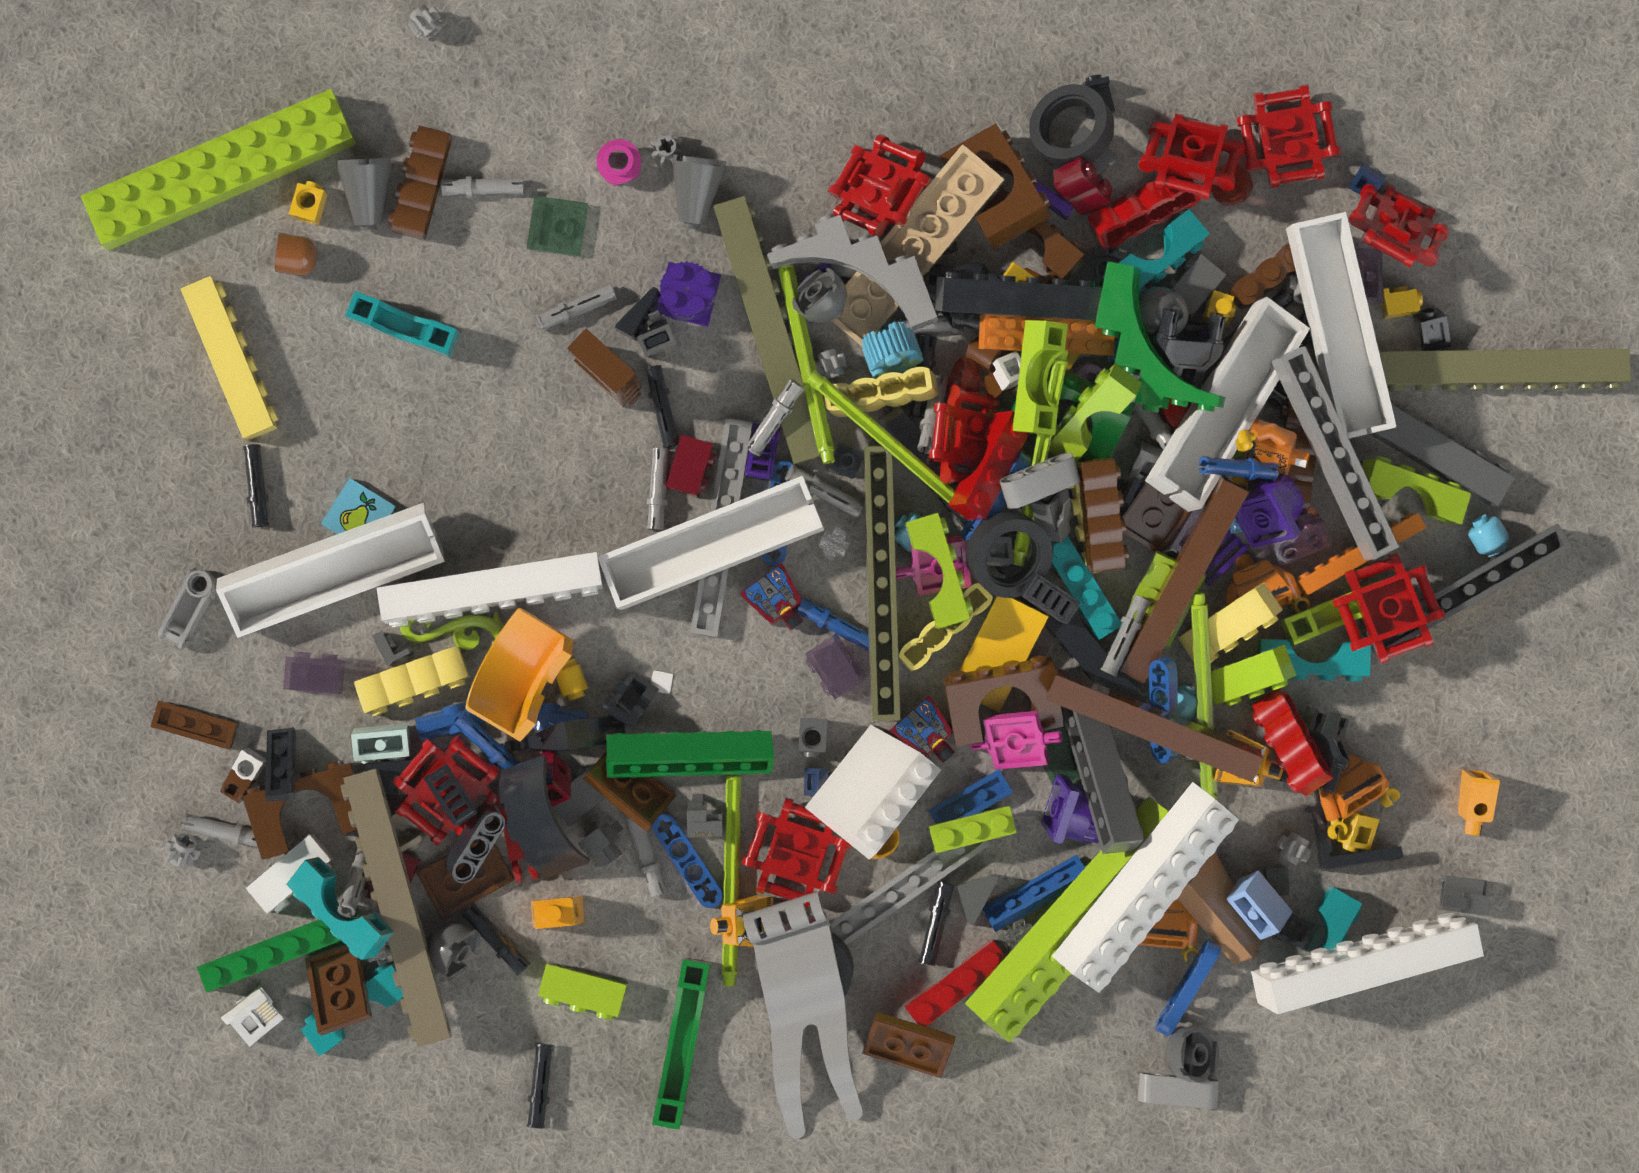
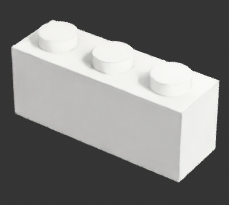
[246,834,334,914]

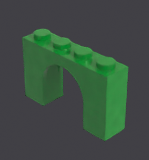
[1011,365,1136,460]

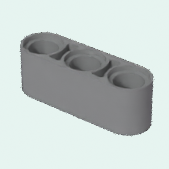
[1000,453,1080,509]
[1137,1072,1219,1109]

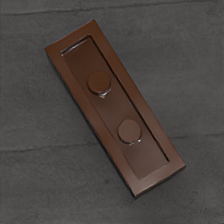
[150,701,239,750]

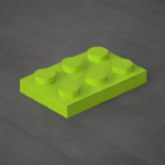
[1121,550,1206,648]

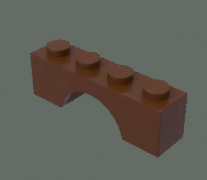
[981,188,1086,281]

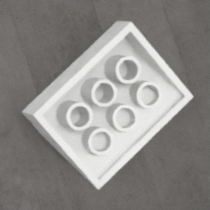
[805,725,941,860]

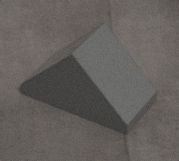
[956,874,999,926]

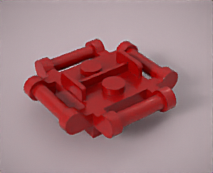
[1236,84,1342,188]
[1138,113,1245,200]
[827,134,931,237]
[1349,184,1449,268]
[929,385,1000,484]
[1332,552,1446,665]
[391,735,500,846]
[741,797,851,909]

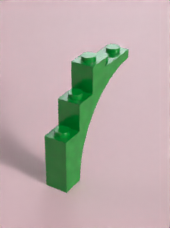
[1095,262,1226,413]

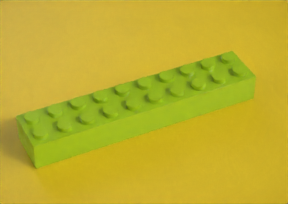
[80,89,357,251]
[965,796,1168,1043]

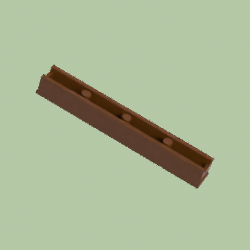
[1120,475,1249,684]
[1046,668,1263,783]

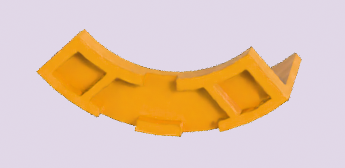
[465,608,574,742]

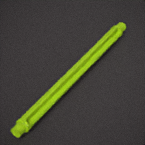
[778,264,835,464]
[1013,349,1069,566]
[807,370,963,517]
[1191,592,1218,800]
[721,774,742,986]

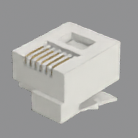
[221,985,283,1047]

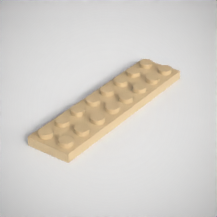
[832,144,1005,347]

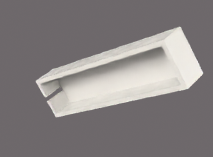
[1286,212,1396,439]
[1145,297,1310,512]
[598,476,825,610]
[216,503,445,638]
[377,552,603,628]
[1052,782,1239,993]
[1251,913,1484,1014]

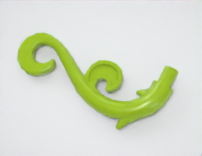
[400,612,504,651]

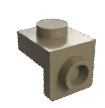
[391,812,425,852]

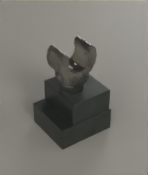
[1242,867,1289,896]

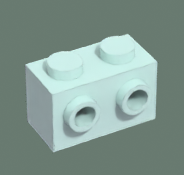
[351,723,412,764]

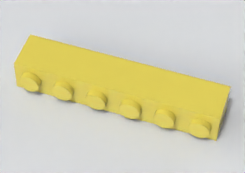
[181,276,279,441]

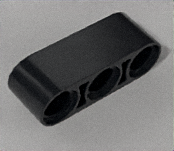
[444,804,505,883]

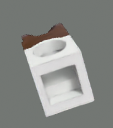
[984,351,1021,398]
[220,747,266,804]

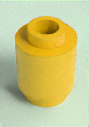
[556,659,588,701]

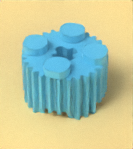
[861,322,923,379]

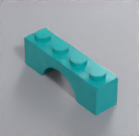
[1119,209,1210,295]
[345,291,461,359]
[1050,536,1122,641]
[1257,639,1371,682]
[286,857,394,960]
[1316,886,1362,950]
[300,963,404,1057]

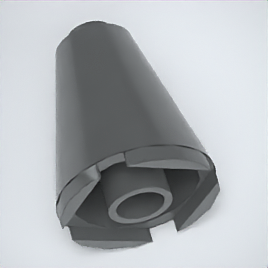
[672,154,727,229]
[337,158,391,231]

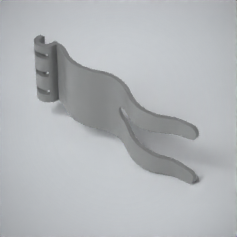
[743,891,863,1139]

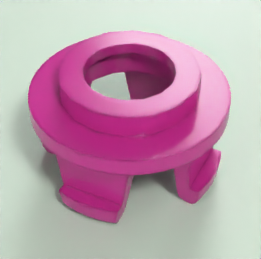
[596,139,641,186]

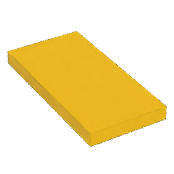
[959,596,1049,712]

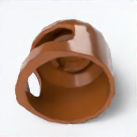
[275,232,317,276]

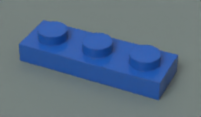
[928,769,1013,824]

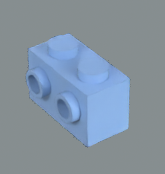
[1226,870,1293,940]

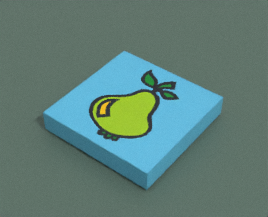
[321,478,397,534]

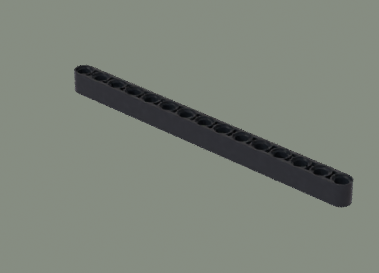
[877,406,1148,704]

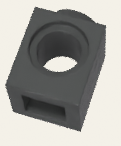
[798,718,828,758]

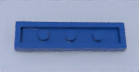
[982,855,1085,932]

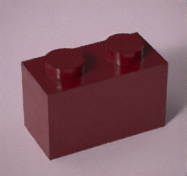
[666,434,717,498]

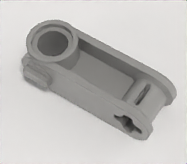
[157,567,217,650]

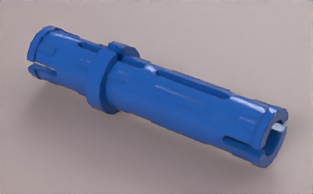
[1199,456,1279,480]
[796,597,869,652]
[452,710,520,770]

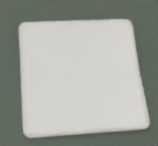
[651,671,673,694]

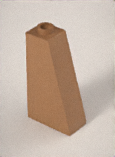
[1177,853,1264,964]

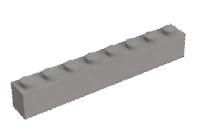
[1271,346,1399,560]

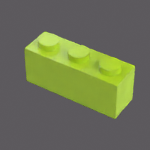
[1211,645,1296,707]
[928,806,1017,853]
[538,962,628,1020]

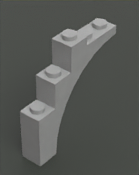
[767,214,939,331]

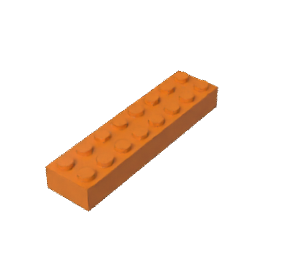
[979,314,1115,356]
[1296,512,1427,597]

